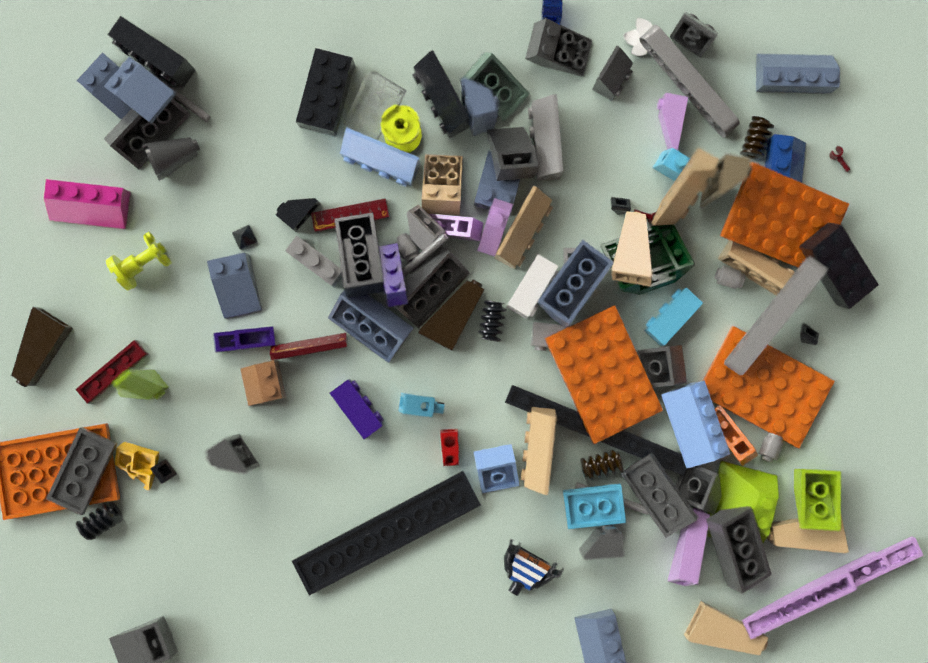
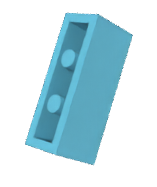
[644,287,703,346]

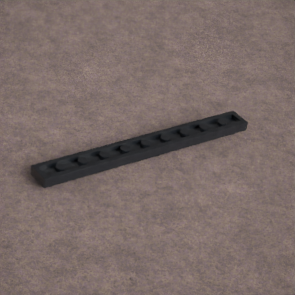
[505,385,686,476]

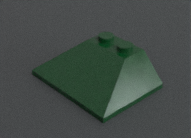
[600,224,695,295]

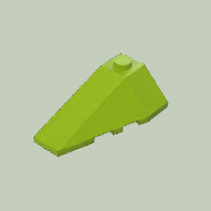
[113,370,169,400]

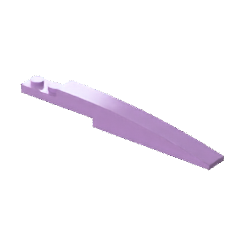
[742,536,923,639]

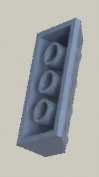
[756,54,840,94]
[461,77,499,136]
[537,239,614,328]
[328,290,413,363]
[574,609,626,663]

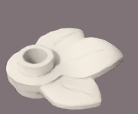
[623,18,653,56]

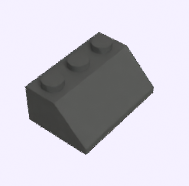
[205,434,260,474]

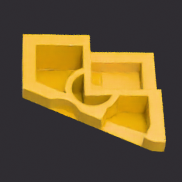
[115,441,159,490]

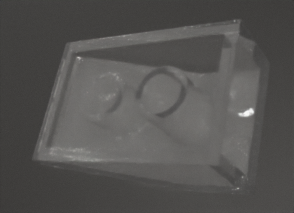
[344,71,407,140]

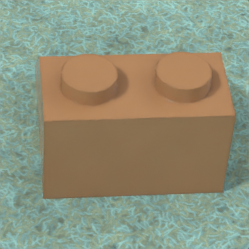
[240,360,286,406]

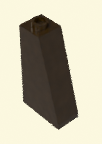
[418,279,484,351]
[11,307,73,387]

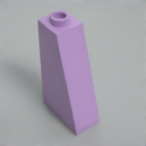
[668,508,710,586]

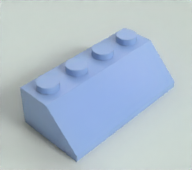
[340,128,421,187]
[661,380,730,468]

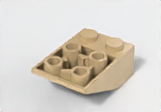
[422,154,463,215]

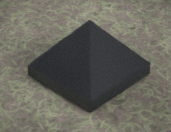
[611,197,631,215]
[232,225,257,250]
[800,323,819,345]
[150,459,177,484]

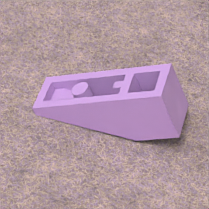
[657,93,688,151]
[477,198,513,256]
[429,214,484,241]

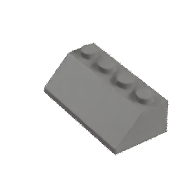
[528,94,563,181]

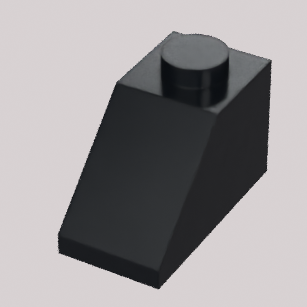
[276,198,321,232]

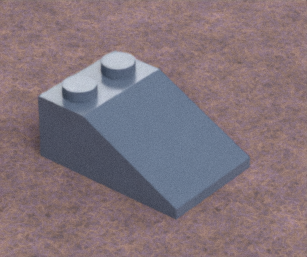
[77,52,131,120]
[104,57,176,124]
[474,151,520,215]
[207,252,262,319]

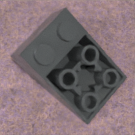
[525,18,592,76]
[487,127,539,181]
[109,616,178,663]

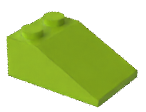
[794,469,841,531]

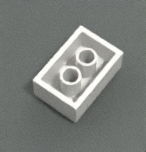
[507,254,558,319]

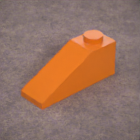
[715,405,758,466]

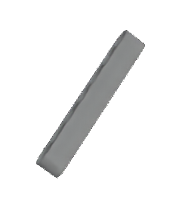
[639,25,740,138]
[724,257,827,376]

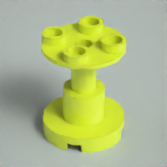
[381,105,422,153]
[105,231,172,291]

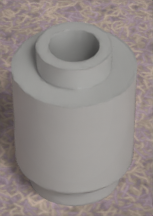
[395,233,420,263]
[715,265,745,289]
[758,433,784,463]

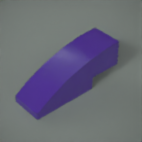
[213,326,275,353]

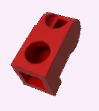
[440,429,459,466]

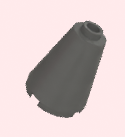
[142,137,200,181]

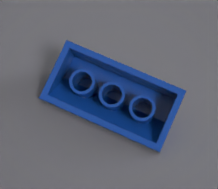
[765,134,806,183]

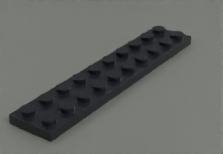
[292,471,481,596]

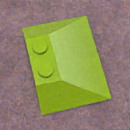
[706,461,779,543]

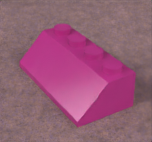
[44,179,131,229]

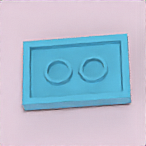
[563,483,626,529]

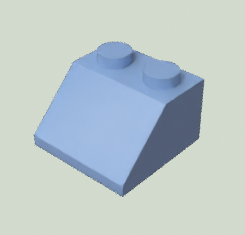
[474,444,519,493]

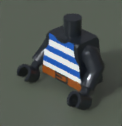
[504,539,564,596]

